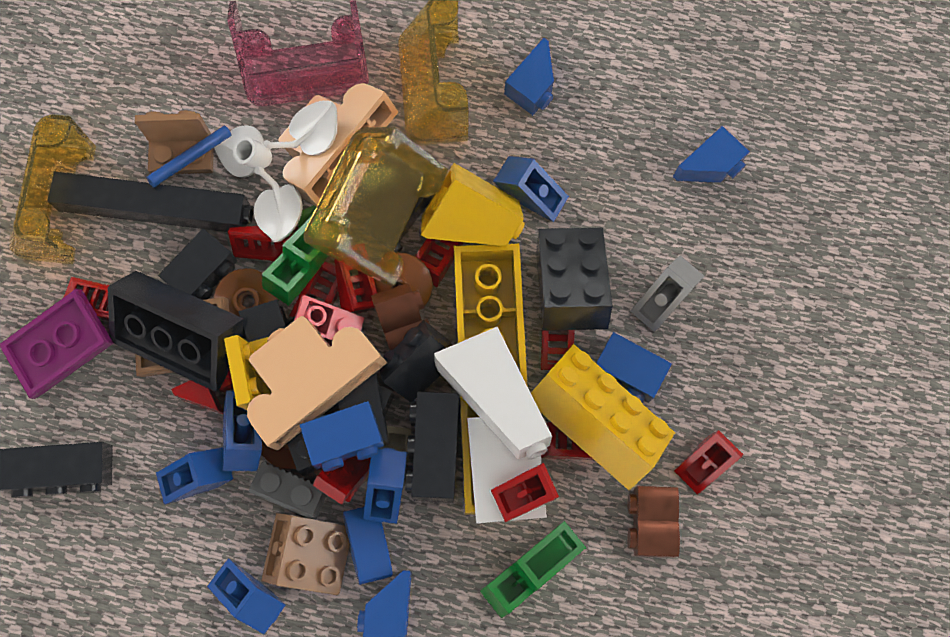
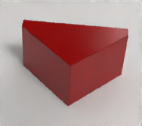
[674,430,744,495]
[491,463,559,523]

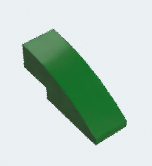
[262,203,350,306]
[480,521,586,618]

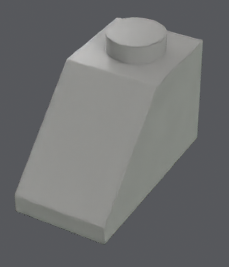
[630,255,704,332]

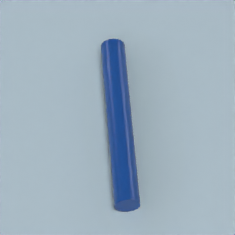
[146,125,232,187]

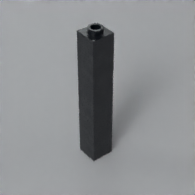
[47,171,253,232]

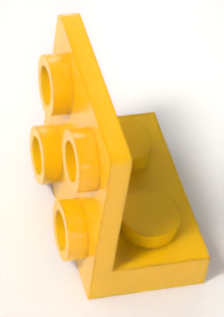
[224,335,272,410]

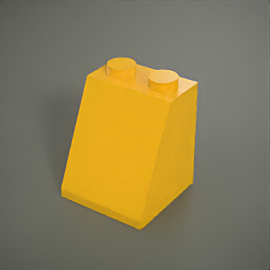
[421,163,525,246]

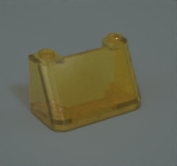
[398,0,469,145]
[9,115,96,264]
[304,127,449,286]

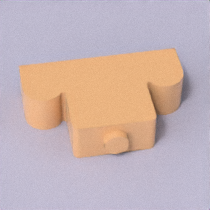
[278,83,398,208]
[247,316,387,450]

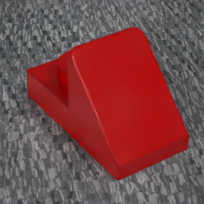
[171,370,233,414]
[313,455,371,505]

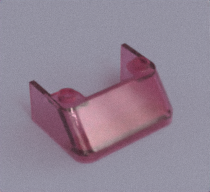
[227,0,369,106]

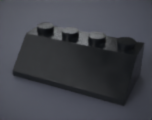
[108,271,243,392]

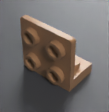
[135,110,214,174]
[261,513,350,595]

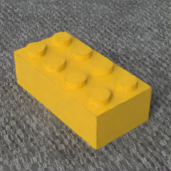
[531,344,675,490]

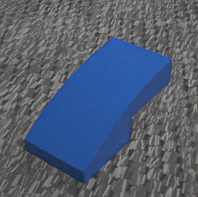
[343,507,393,585]

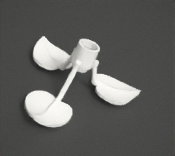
[214,101,337,242]

